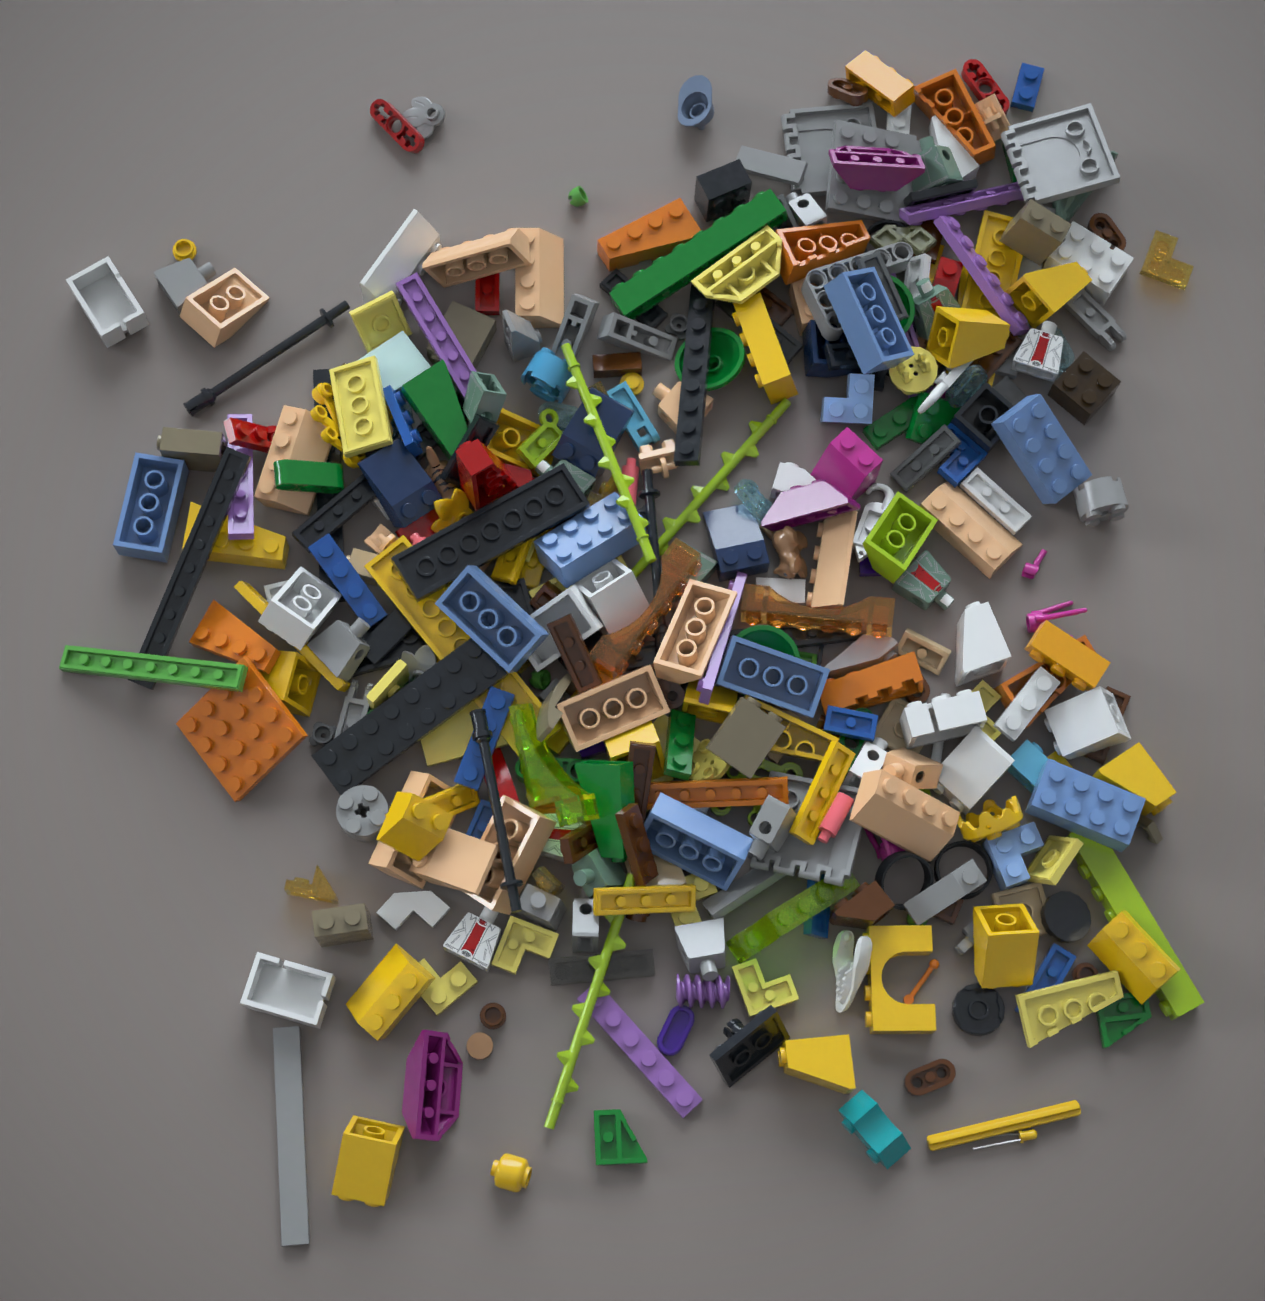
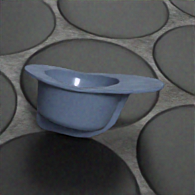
[678,75,714,130]

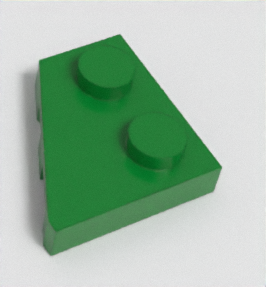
[905,392,961,445]
[1096,993,1152,1049]
[594,1109,648,1166]

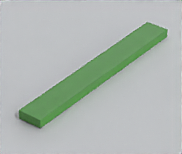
[59,645,248,692]

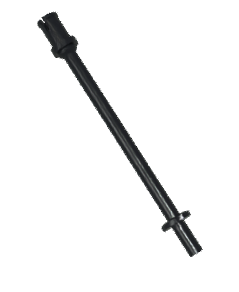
[183,300,350,417]
[638,469,668,656]
[469,709,523,913]

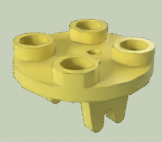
[889,347,938,395]
[690,739,730,780]

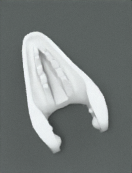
[832,930,872,1013]

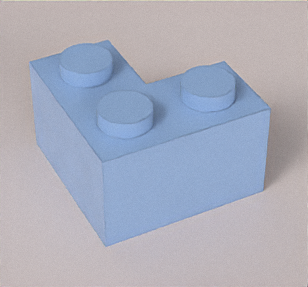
[820,373,875,425]
[982,822,1044,891]

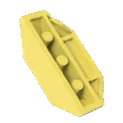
[691,225,782,304]

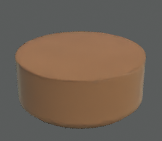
[467,1032,493,1060]

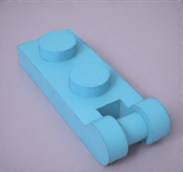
[605,381,660,452]

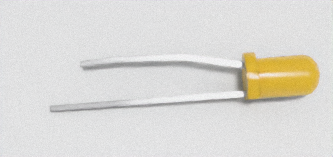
[973,1129,1037,1150]

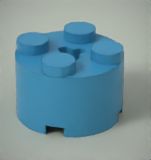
[521,347,572,404]

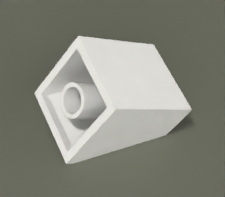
[573,559,655,646]
[955,601,1012,687]
[1044,686,1131,760]
[933,725,1015,815]

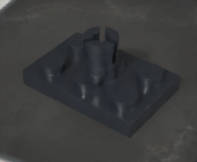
[709,1005,790,1088]

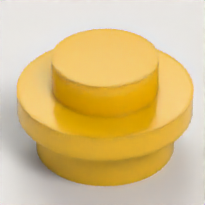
[172,239,197,261]
[620,373,644,396]

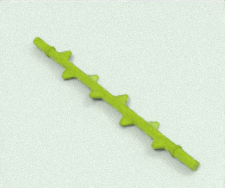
[561,343,657,564]
[631,398,791,578]
[544,873,635,1130]

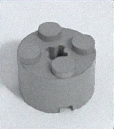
[1073,476,1129,527]
[336,785,389,842]

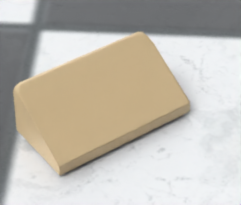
[898,628,951,676]

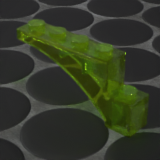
[509,703,600,827]
[726,873,860,964]

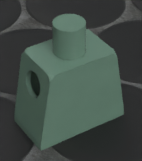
[572,848,627,898]

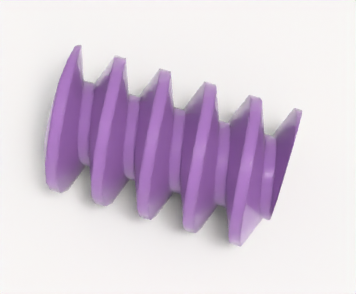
[676,974,730,1009]

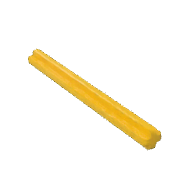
[926,1100,1081,1151]

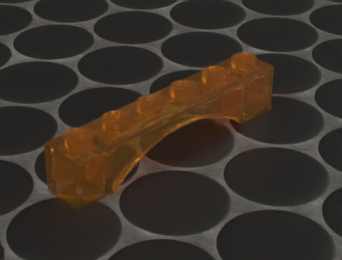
[590,538,702,680]
[741,584,895,638]

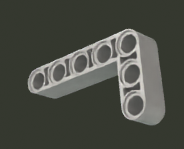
[801,242,913,341]

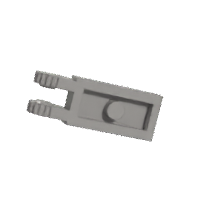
[1064,289,1127,351]
[334,680,374,738]

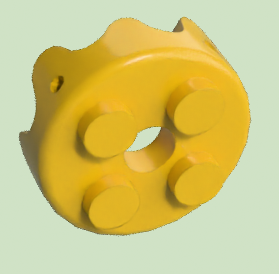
[957,795,1024,842]

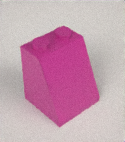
[810,427,883,501]

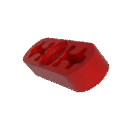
[961,59,1010,115]
[370,99,425,154]

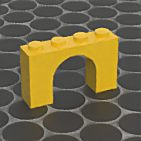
[862,925,936,1034]

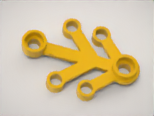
[310,383,366,468]

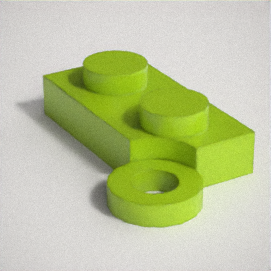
[515,408,563,469]

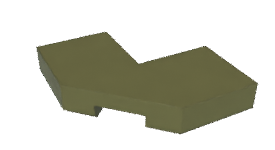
[869,225,937,256]

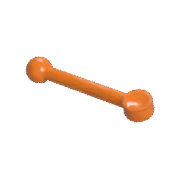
[903,959,939,1004]

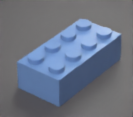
[823,267,914,375]
[991,394,1092,504]
[113,452,189,563]
[534,492,647,588]
[435,565,549,673]
[715,635,830,718]
[1025,759,1146,853]
[644,792,754,891]

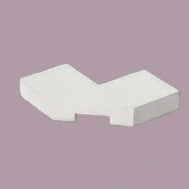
[376,891,450,931]

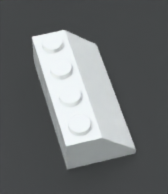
[360,209,442,306]

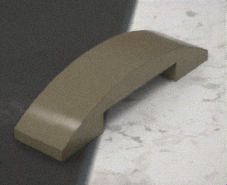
[536,673,576,742]

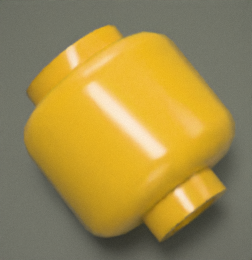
[490,1153,532,1193]

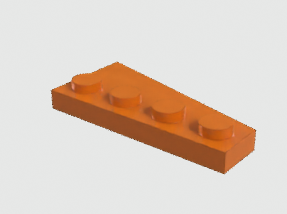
[189,599,281,675]

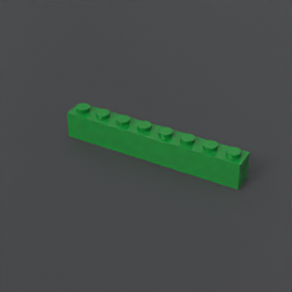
[609,188,787,320]

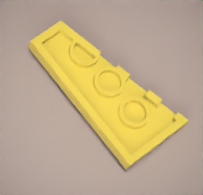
[1015,970,1124,1048]

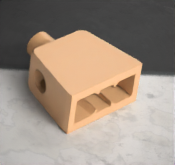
[652,381,714,434]
[882,747,943,789]

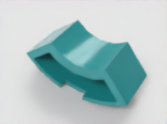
[838,1090,911,1170]

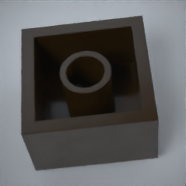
[1047,351,1121,425]

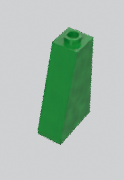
[401,359,468,460]
[575,760,635,862]

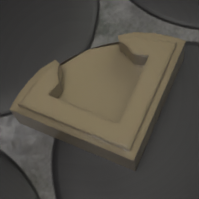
[1136,814,1163,844]

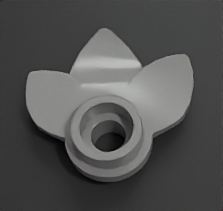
[399,97,445,140]
[401,645,437,683]

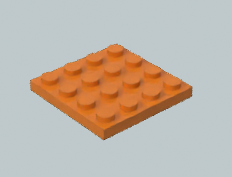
[176,657,308,802]

